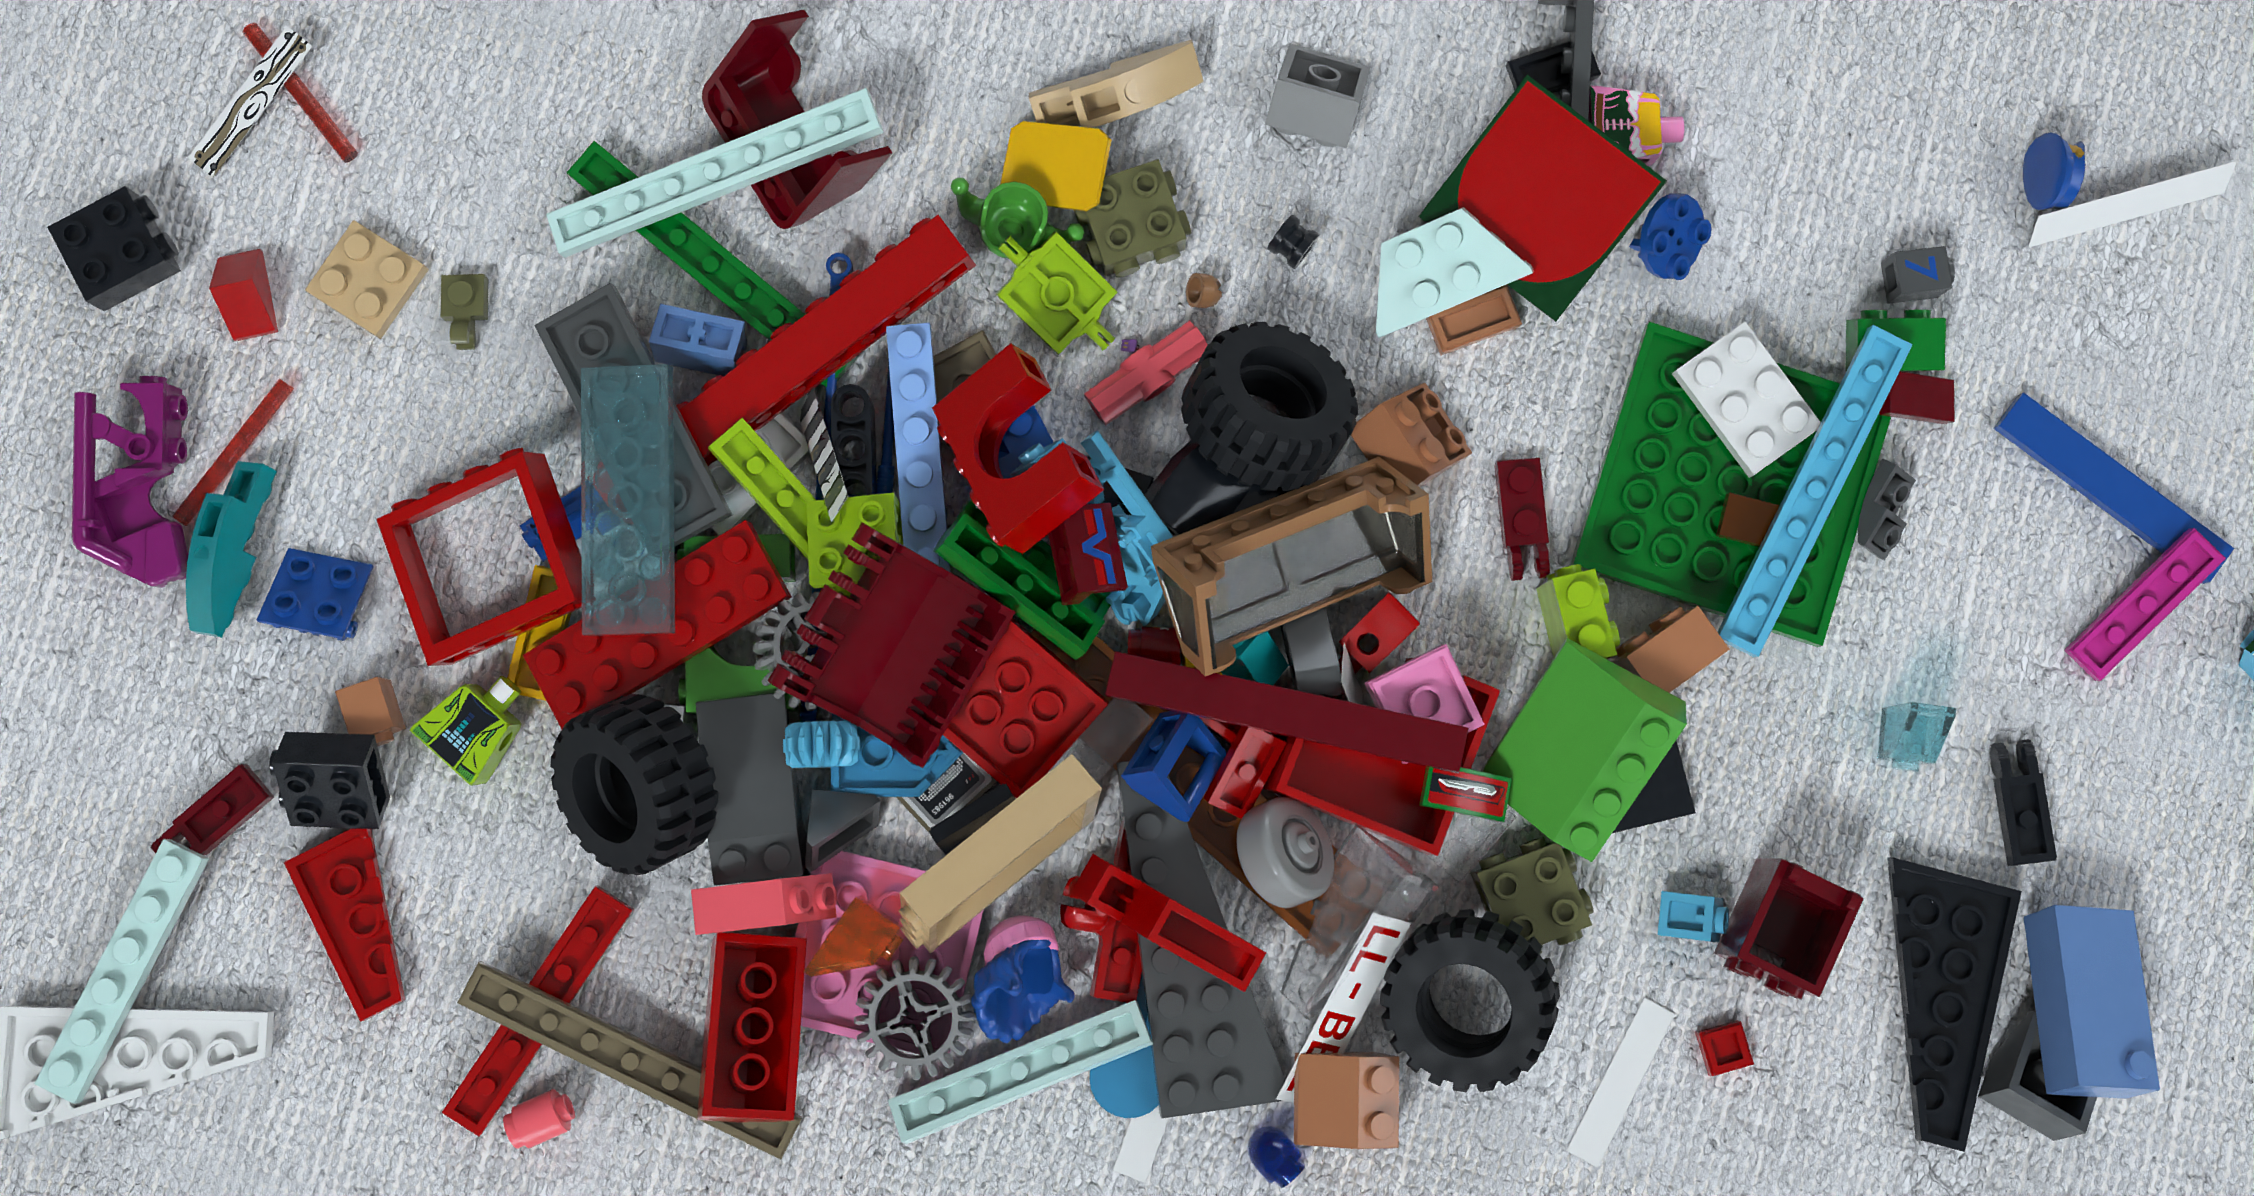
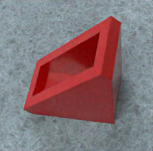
[209,249,278,341]

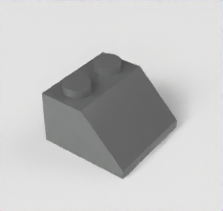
[1978,1010,2097,1141]

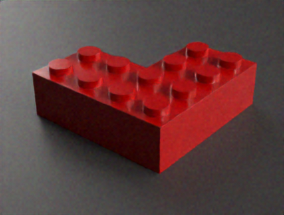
[1264,657,1501,856]

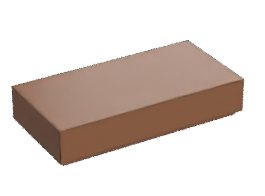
[1426,284,1522,356]

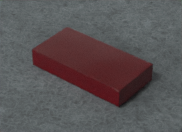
[1879,371,1955,424]

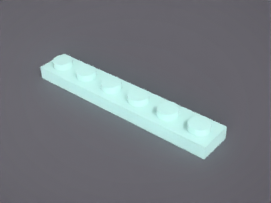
[34,839,210,1104]
[888,1000,1153,1144]

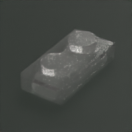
[1062,698,1154,783]
[1425,808,1517,883]

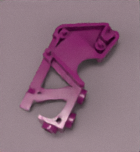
[72,376,188,588]

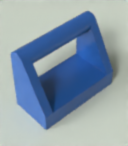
[1121,711,1227,822]

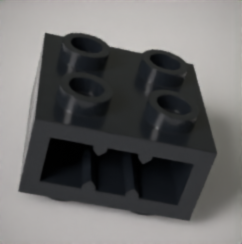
[47,186,181,311]
[269,732,390,829]

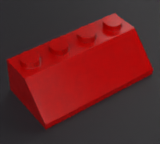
[697,932,807,1122]

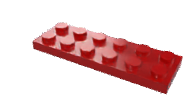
[523,520,792,729]

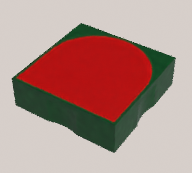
[1418,75,1667,322]

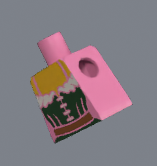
[1588,86,1684,166]

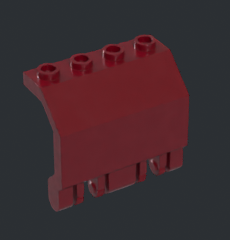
[768,522,1015,768]

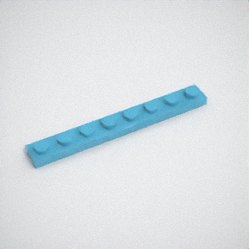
[1717,325,1913,658]

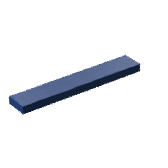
[1993,392,2235,584]

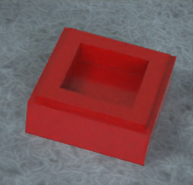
[1695,1020,1754,1076]

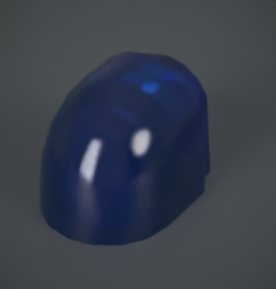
[1247,1126,1305,1188]

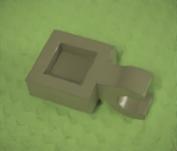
[440,274,489,350]

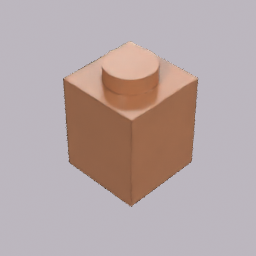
[335,676,406,746]

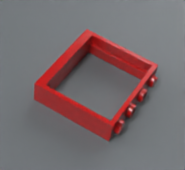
[376,448,597,666]

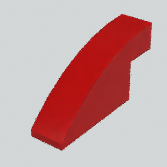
[1071,854,1266,992]

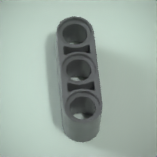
[1280,597,1342,697]

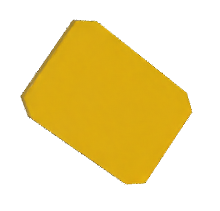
[1000,121,1112,211]

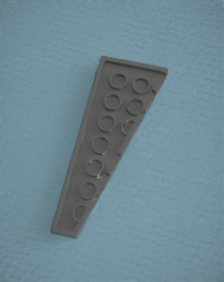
[1116,761,1286,1118]

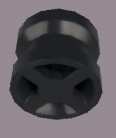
[1267,215,1320,269]

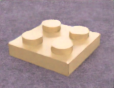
[305,220,429,339]

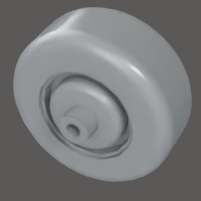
[1237,796,1334,908]

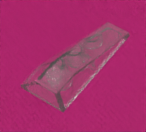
[1280,825,1439,1020]

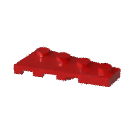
[284,828,406,1022]

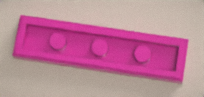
[2064,528,2226,681]

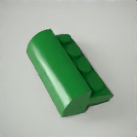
[933,498,1111,660]

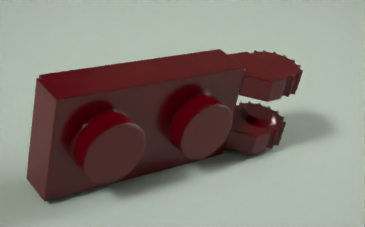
[1494,458,1550,581]
[150,764,274,855]

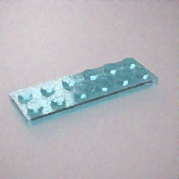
[581,364,675,636]

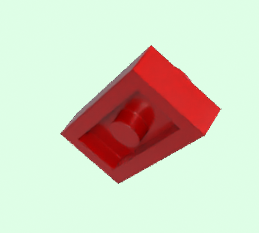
[1204,726,1287,819]

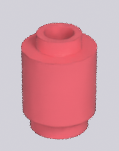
[503,1089,575,1149]

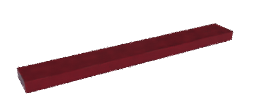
[1105,651,1469,774]

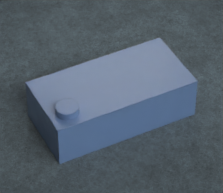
[2024,905,2160,1099]

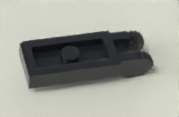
[1989,739,2057,866]

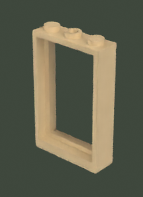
[898,754,1102,954]

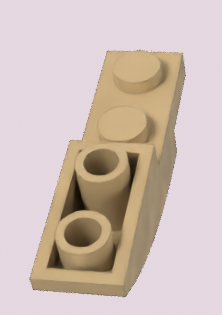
[1029,39,1204,128]

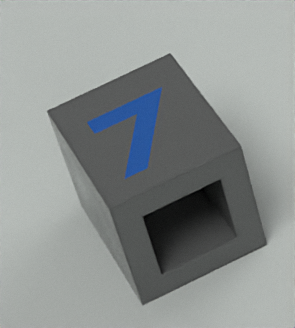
[1881,246,1955,304]

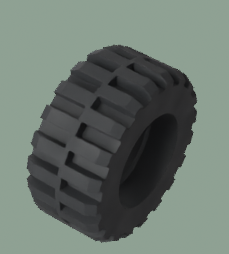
[1181,322,1358,491]
[550,694,718,875]
[1380,909,1560,1092]

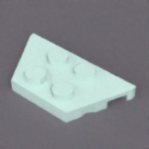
[1376,207,1534,338]

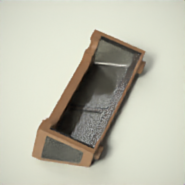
[1151,457,1432,677]

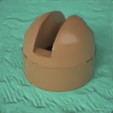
[1186,273,1222,308]

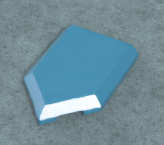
[831,713,963,797]

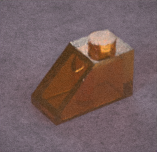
[803,896,904,977]

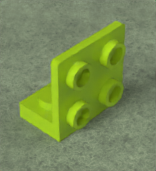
[807,493,903,588]

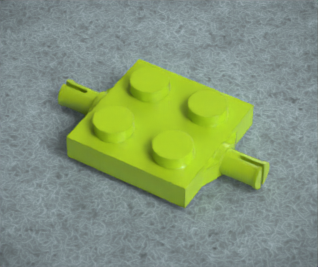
[995,232,1118,355]

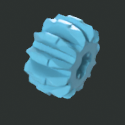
[783,721,860,768]

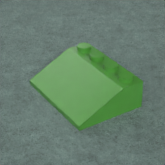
[1481,638,1687,862]

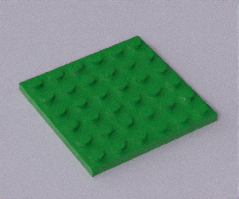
[1570,322,1891,647]

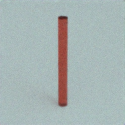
[242,22,358,163]
[172,378,294,526]

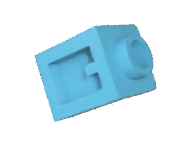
[1658,891,1729,942]

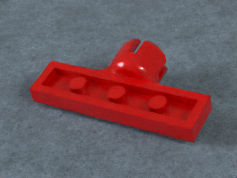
[1060,821,1142,1003]

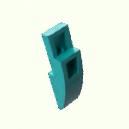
[186,461,277,638]

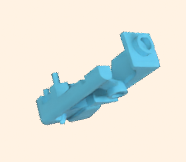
[1010,430,1175,626]

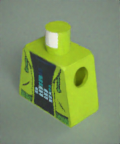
[410,676,522,786]

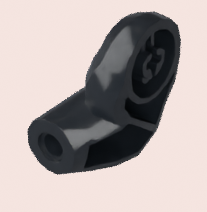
[1143,440,1334,567]

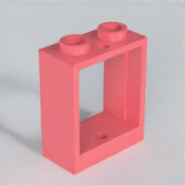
[691,873,837,935]

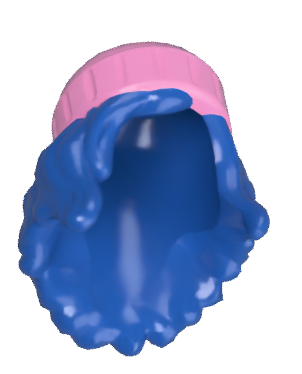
[971,915,1075,1043]

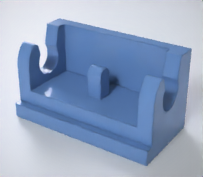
[649,304,747,377]

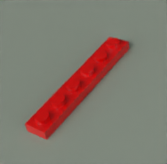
[442,885,634,1137]

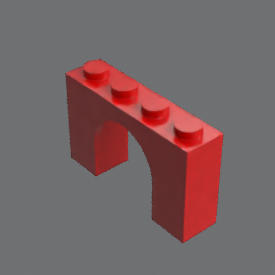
[932,343,1104,554]

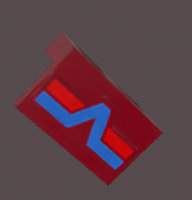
[1049,503,1128,605]

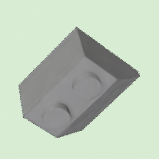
[1265,43,1370,148]

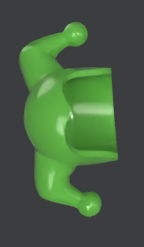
[951,177,1084,259]

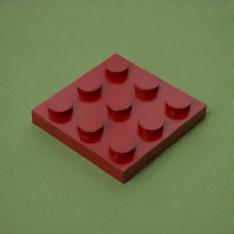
[943,618,1109,798]

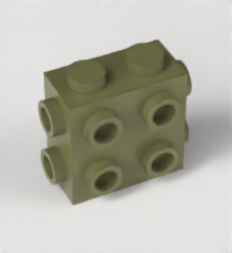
[1074,159,1191,277]
[1470,836,1594,954]

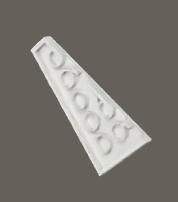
[0,1006,274,1140]

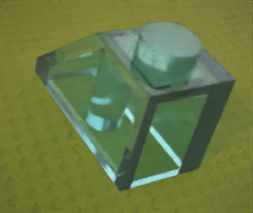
[1877,702,1956,772]

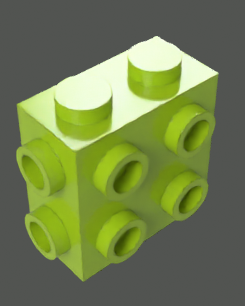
[1536,564,1620,659]

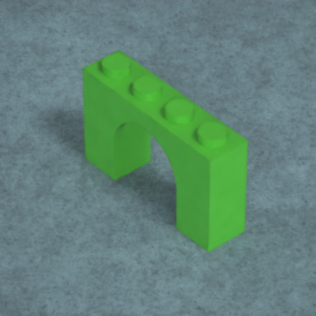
[677,534,798,715]

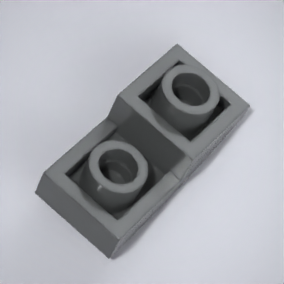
[1858,459,1916,561]

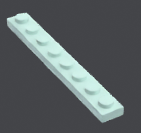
[546,88,884,258]

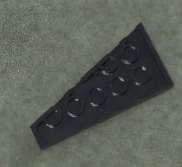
[1887,857,2022,1152]

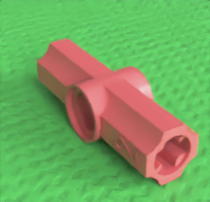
[1084,320,1208,426]

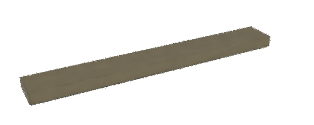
[457,961,802,1160]

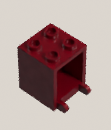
[1714,858,1864,1000]

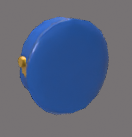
[2023,132,2086,211]

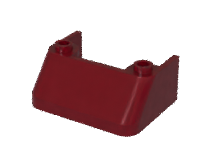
[702,10,892,229]

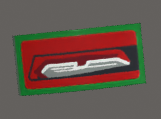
[1419,767,1512,822]

